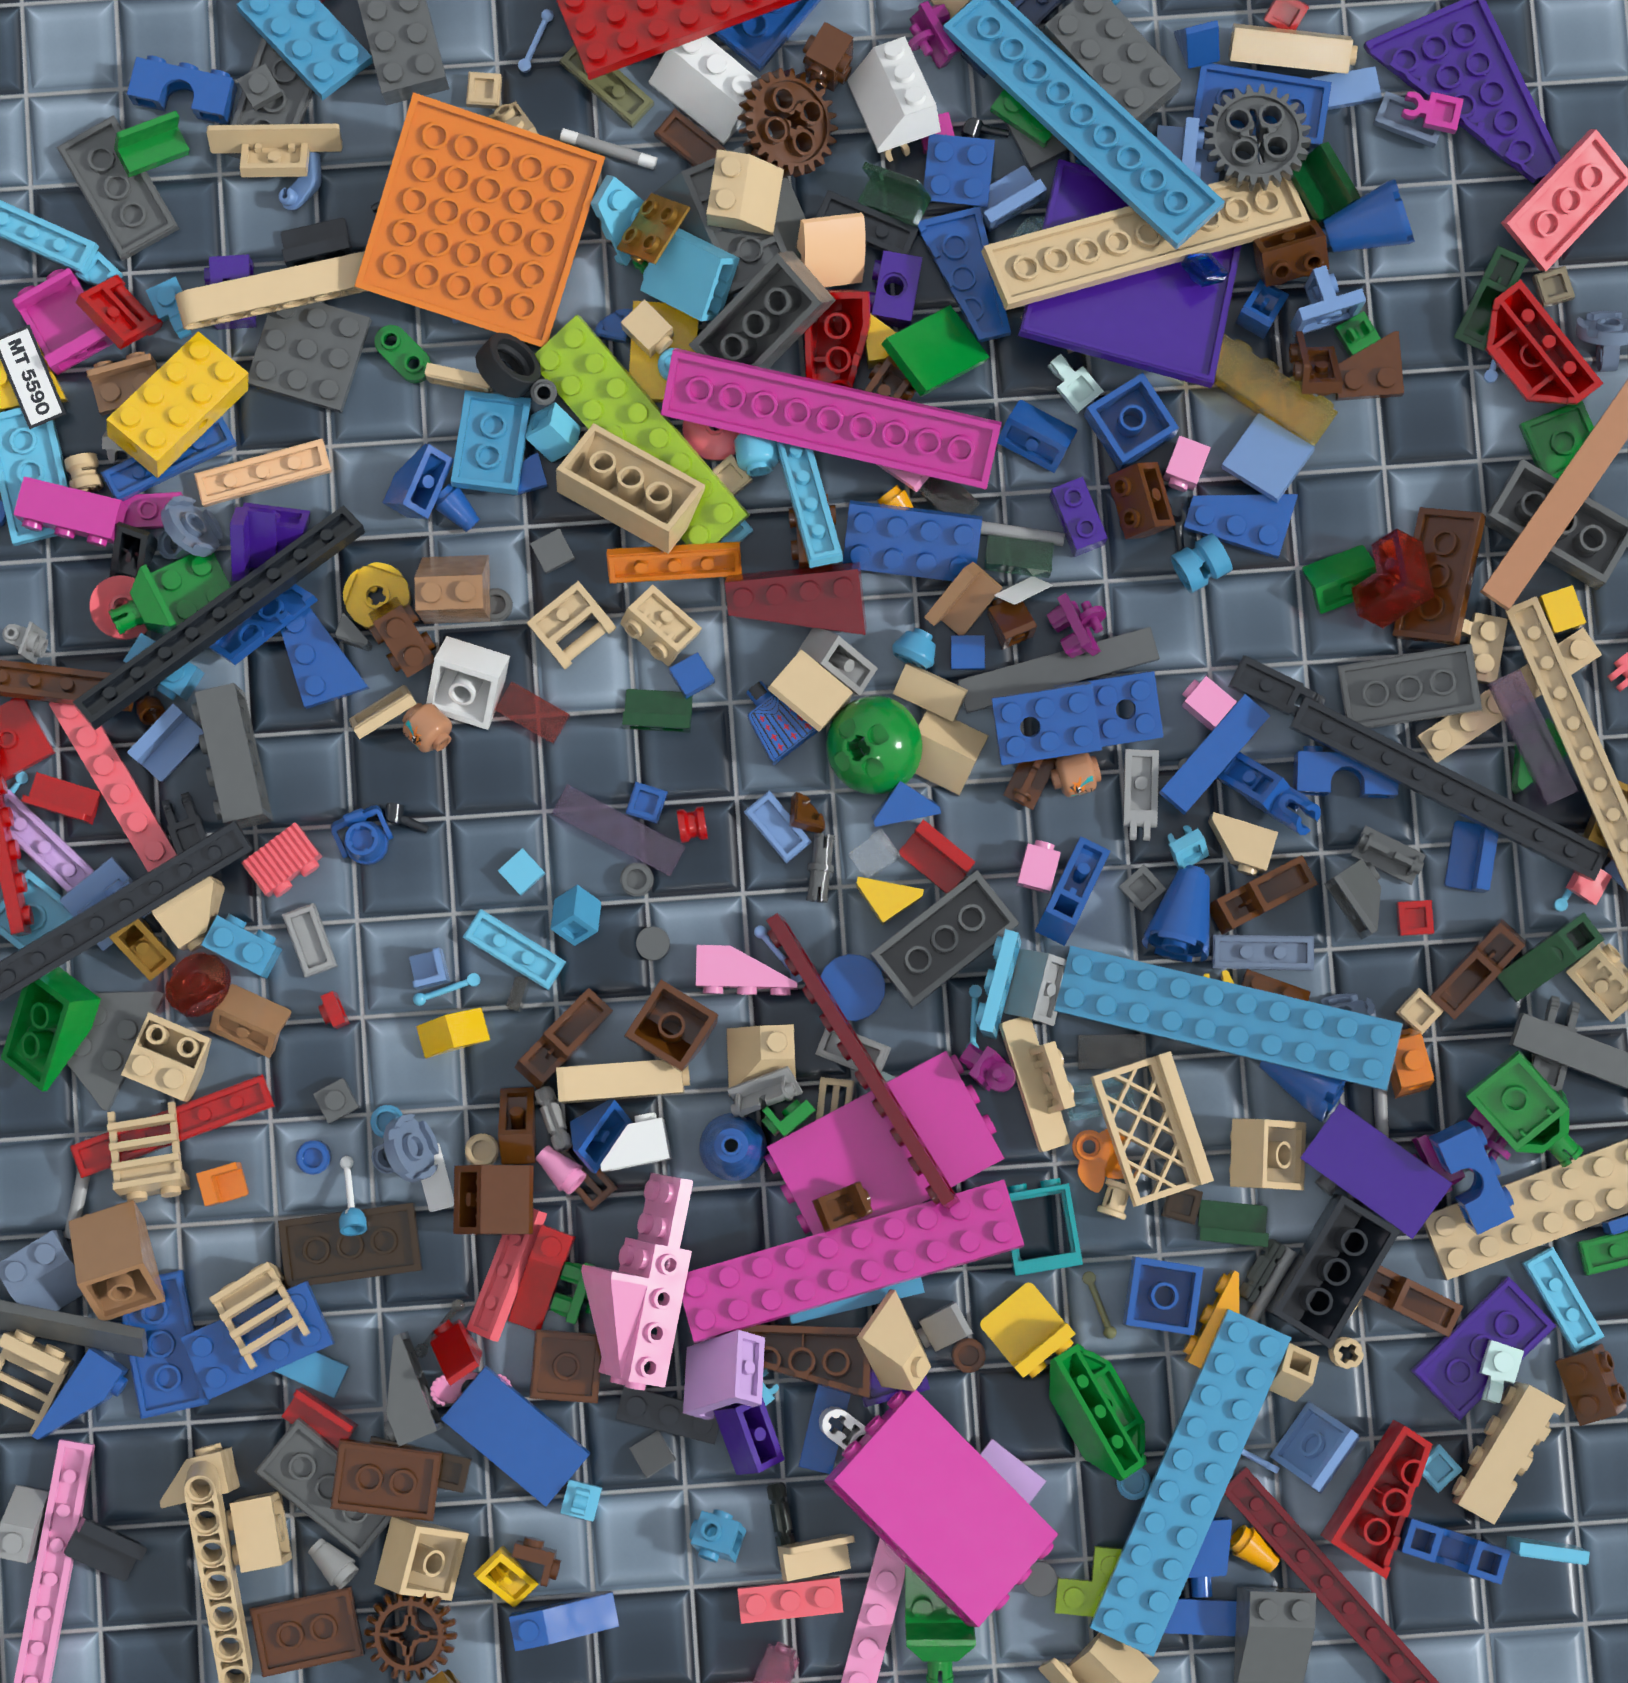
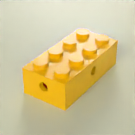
[106,331,249,478]

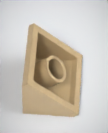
[768,649,853,732]
[915,710,989,796]
[1067,1632,1159,1683]

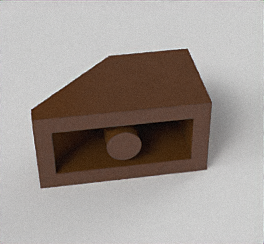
[987,598,1037,650]
[498,1087,537,1165]

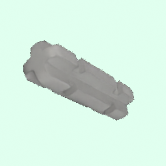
[535,1086,572,1151]

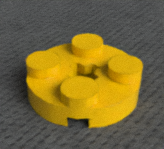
[343,562,411,629]

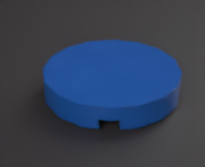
[821,954,885,1021]

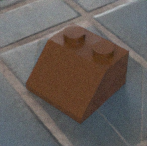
[624,979,718,1072]

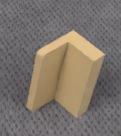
[777,1534,855,1581]

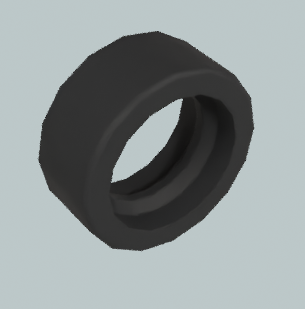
[475,333,541,398]

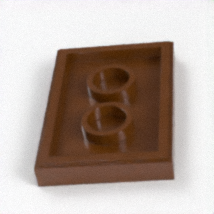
[330,1438,443,1522]
[249,1586,365,1677]

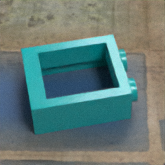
[1007,1178,1083,1276]

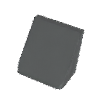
[335,613,372,651]
[629,1430,676,1479]

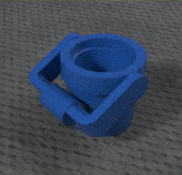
[331,805,393,865]

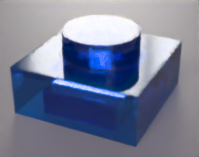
[1181,253,1229,287]

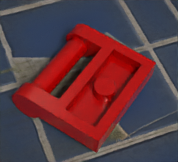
[75,275,163,350]

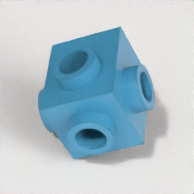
[689,1509,746,1563]

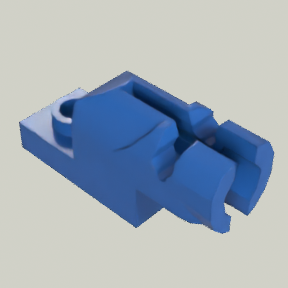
[1217,752,1321,835]

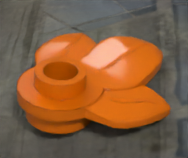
[1072,1129,1132,1193]

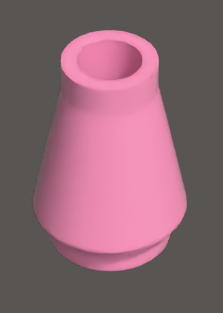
[536,1145,586,1194]

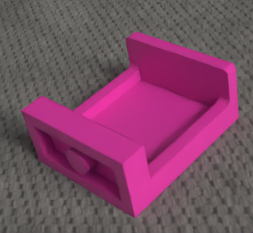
[12,268,113,375]

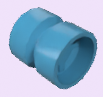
[1170,533,1233,594]

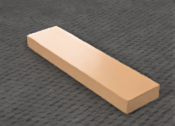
[194,439,332,507]

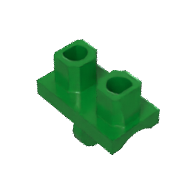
[550,1262,595,1324]

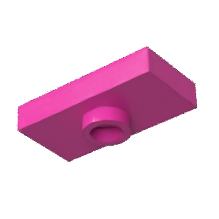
[123,492,183,529]

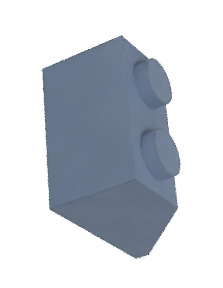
[0,1230,83,1311]

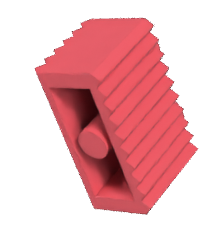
[241,823,323,898]

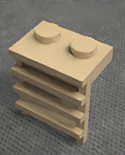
[107,1102,191,1203]
[209,1262,311,1369]
[0,1329,75,1435]

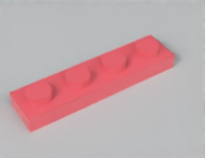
[466,1208,547,1342]

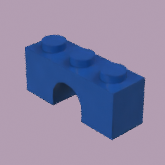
[127,55,238,125]
[1293,746,1399,799]
[1429,1120,1514,1235]
[1397,1516,1511,1585]

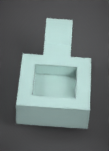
[1048,354,1104,414]
[1479,1340,1524,1404]

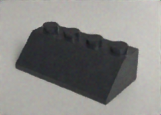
[1265,1194,1400,1349]

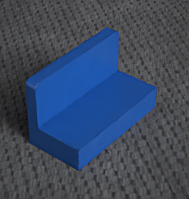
[997,400,1078,473]
[1444,821,1498,893]

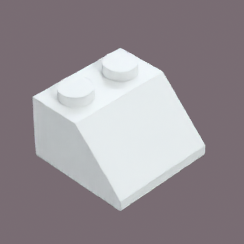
[426,636,510,730]
[600,1113,672,1172]

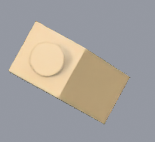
[1208,812,1278,877]

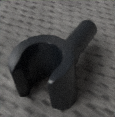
[961,117,1009,138]
[1170,503,1188,552]
[385,803,429,834]

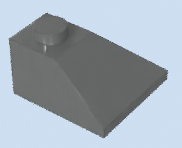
[1324,859,1381,940]

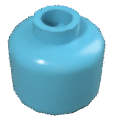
[734,433,779,476]

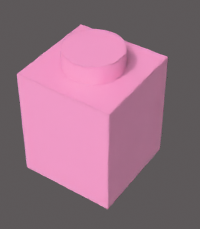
[1163,436,1211,492]
[1181,676,1237,731]
[1016,840,1061,894]

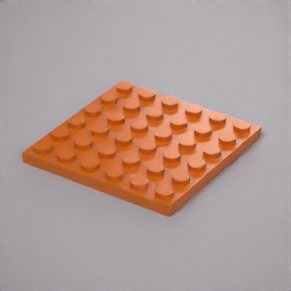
[354,92,605,347]

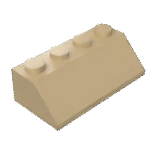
[556,423,705,554]

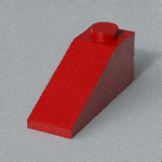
[508,1225,576,1331]
[430,1319,482,1386]

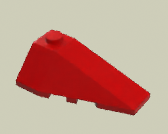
[804,289,871,388]

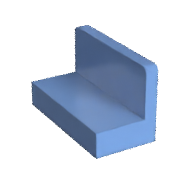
[973,166,1047,232]
[127,703,203,782]

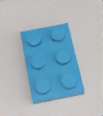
[451,390,532,495]

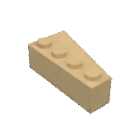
[1452,1381,1566,1525]

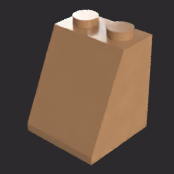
[414,555,491,624]
[68,1200,165,1321]

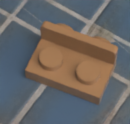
[86,352,158,416]

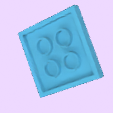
[975,929,1022,1040]

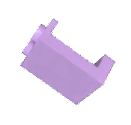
[683,1330,765,1420]

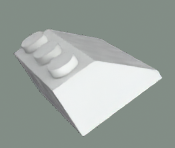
[649,36,758,145]
[847,36,941,153]

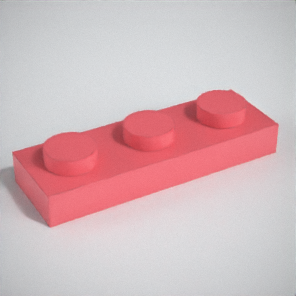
[737,1576,843,1624]

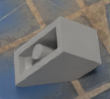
[797,628,878,696]
[916,1301,973,1352]
[0,1485,49,1564]

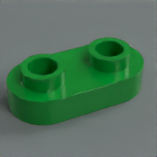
[374,325,431,383]

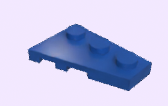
[1183,494,1298,559]
[208,584,318,665]
[280,607,370,709]

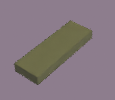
[559,45,654,128]

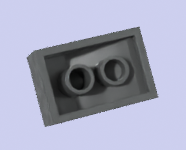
[384,1331,445,1446]
[1234,1587,1316,1683]

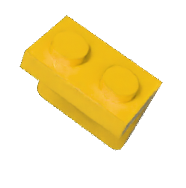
[980,1282,1076,1378]

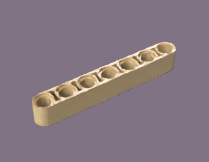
[175,251,367,330]
[184,1461,253,1683]

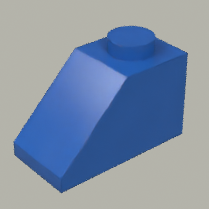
[382,444,454,519]

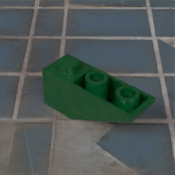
[1497,913,1605,1002]

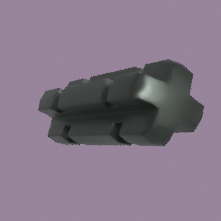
[1239,1239,1286,1303]
[767,1482,795,1549]

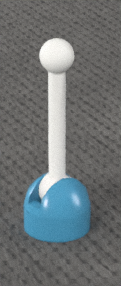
[339,1156,367,1236]

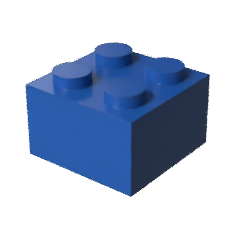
[1084,373,1179,471]
[1122,1256,1204,1335]

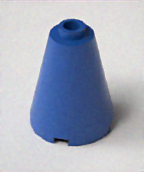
[1321,179,1415,252]
[1142,865,1210,963]
[1259,1061,1346,1122]
[699,1113,767,1181]

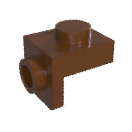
[812,1181,873,1233]
[512,1536,561,1587]

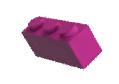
[13,476,127,547]

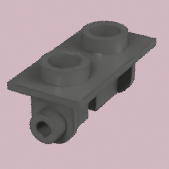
[1351,825,1426,885]

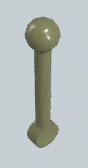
[1082,1271,1117,1339]

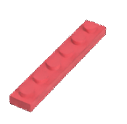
[48,702,177,872]

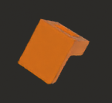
[196,1162,249,1206]

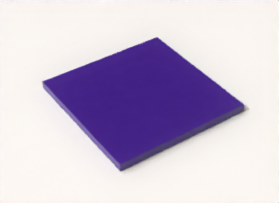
[1018,159,1242,388]

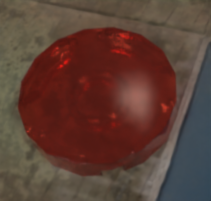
[165,952,231,1017]

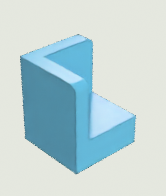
[525,402,581,462]

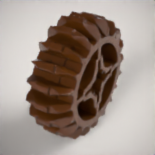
[364,1593,458,1682]

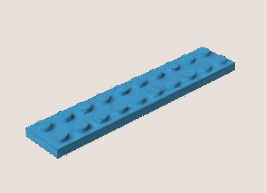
[943,0,1225,250]
[1054,945,1403,1091]
[1089,1309,1291,1657]

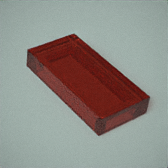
[495,682,570,744]

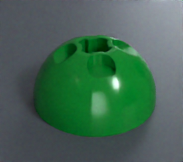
[826,695,922,795]

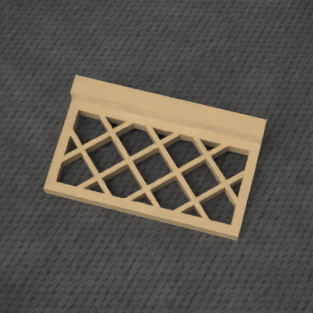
[1090,1051,1214,1207]

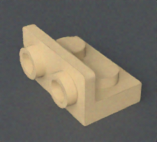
[620,585,702,666]
[1566,941,1628,1022]

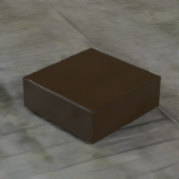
[1161,1184,1203,1225]

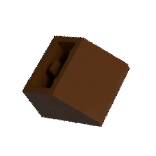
[453,1165,534,1235]

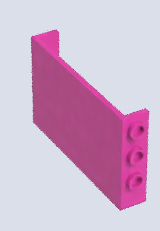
[764,1051,1004,1235]
[824,1390,1059,1627]

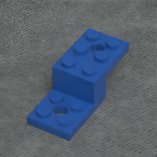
[991,671,1163,765]

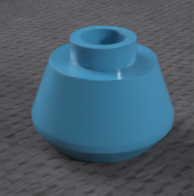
[892,628,936,670]

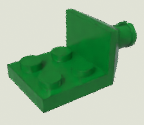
[108,553,231,635]
[1466,1050,1583,1167]
[905,1564,976,1683]

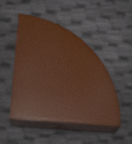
[790,792,825,833]

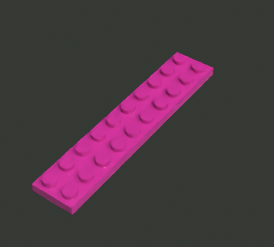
[661,348,1002,489]
[682,1179,1024,1343]

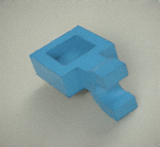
[146,276,192,340]

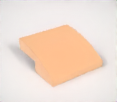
[796,212,866,287]

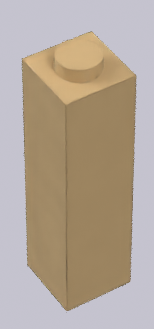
[1228,23,1358,74]

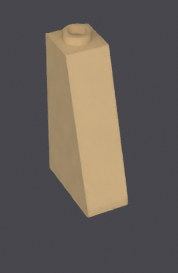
[556,1060,690,1104]

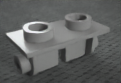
[2,621,48,664]
[727,1066,803,1118]

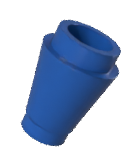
[435,483,480,532]

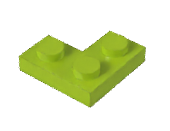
[1054,1546,1122,1617]

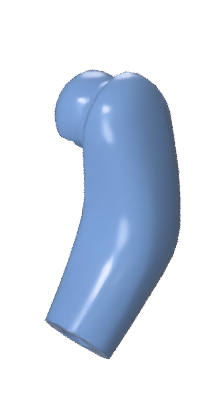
[279,152,322,210]

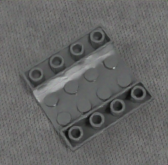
[653,146,806,305]

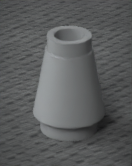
[308,1538,359,1589]

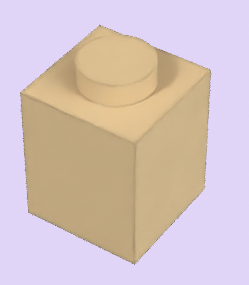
[621,299,674,358]
[1269,1343,1320,1402]

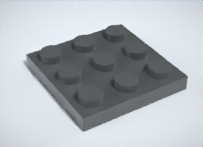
[248,302,372,413]

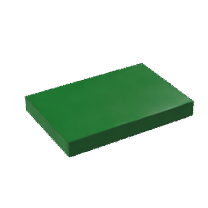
[881,305,989,397]

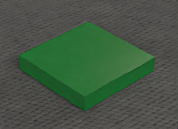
[1519,401,1594,479]

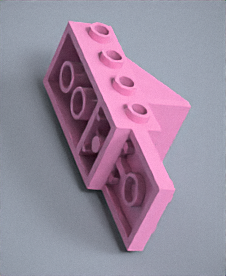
[581,1173,693,1391]

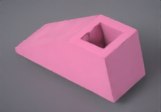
[696,945,798,996]

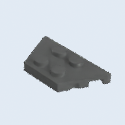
[67,991,166,1112]

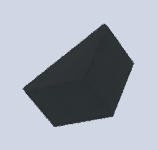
[109,522,158,578]

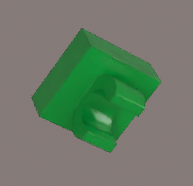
[1334,311,1381,357]

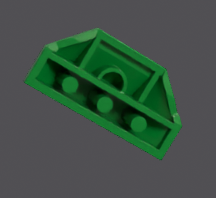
[1049,1343,1147,1481]

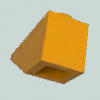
[1183,1270,1239,1369]

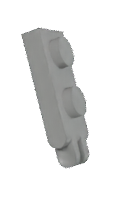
[1123,749,1159,841]

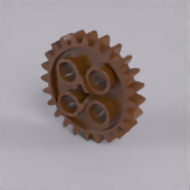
[737,68,838,178]

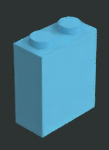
[640,228,740,321]

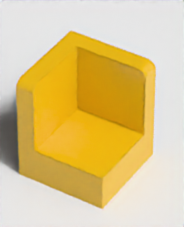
[1538,585,1586,633]

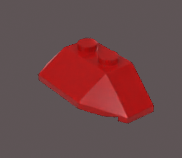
[1485,279,1604,405]

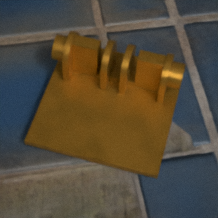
[616,193,691,265]

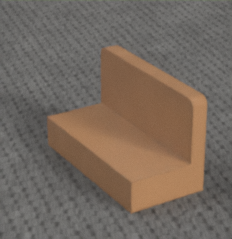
[924,562,1002,636]
[209,984,291,1058]

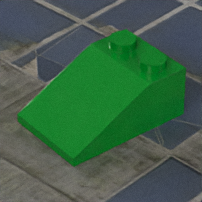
[1,967,101,1092]

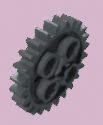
[1203,84,1311,191]

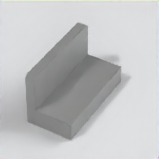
[1004,949,1067,1026]

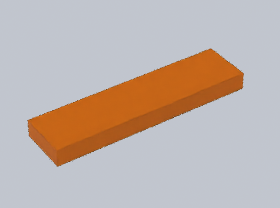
[607,542,742,583]

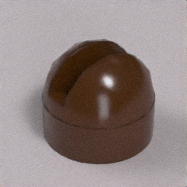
[136,695,165,725]

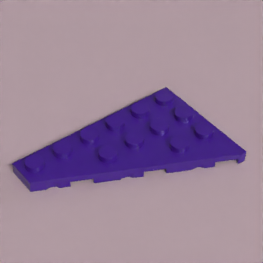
[1363,0,1561,183]

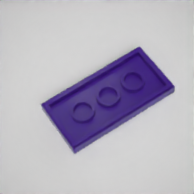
[1300,1103,1452,1239]
[1410,1276,1556,1421]

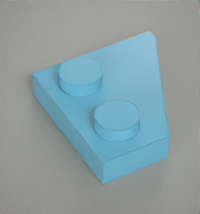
[590,175,644,266]

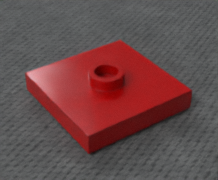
[0,698,56,781]

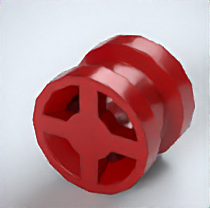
[677,806,708,843]

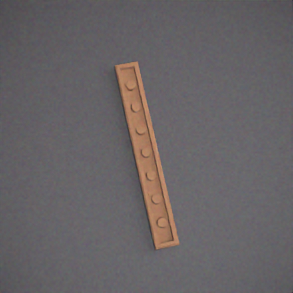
[1480,379,1628,611]

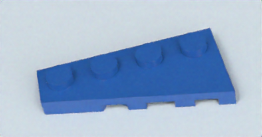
[915,206,1011,343]

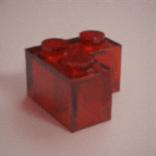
[1352,528,1435,628]

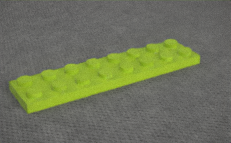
[535,315,750,545]

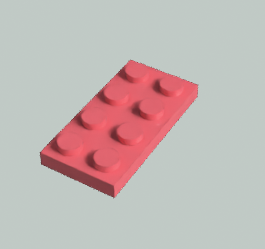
[1501,129,1628,271]

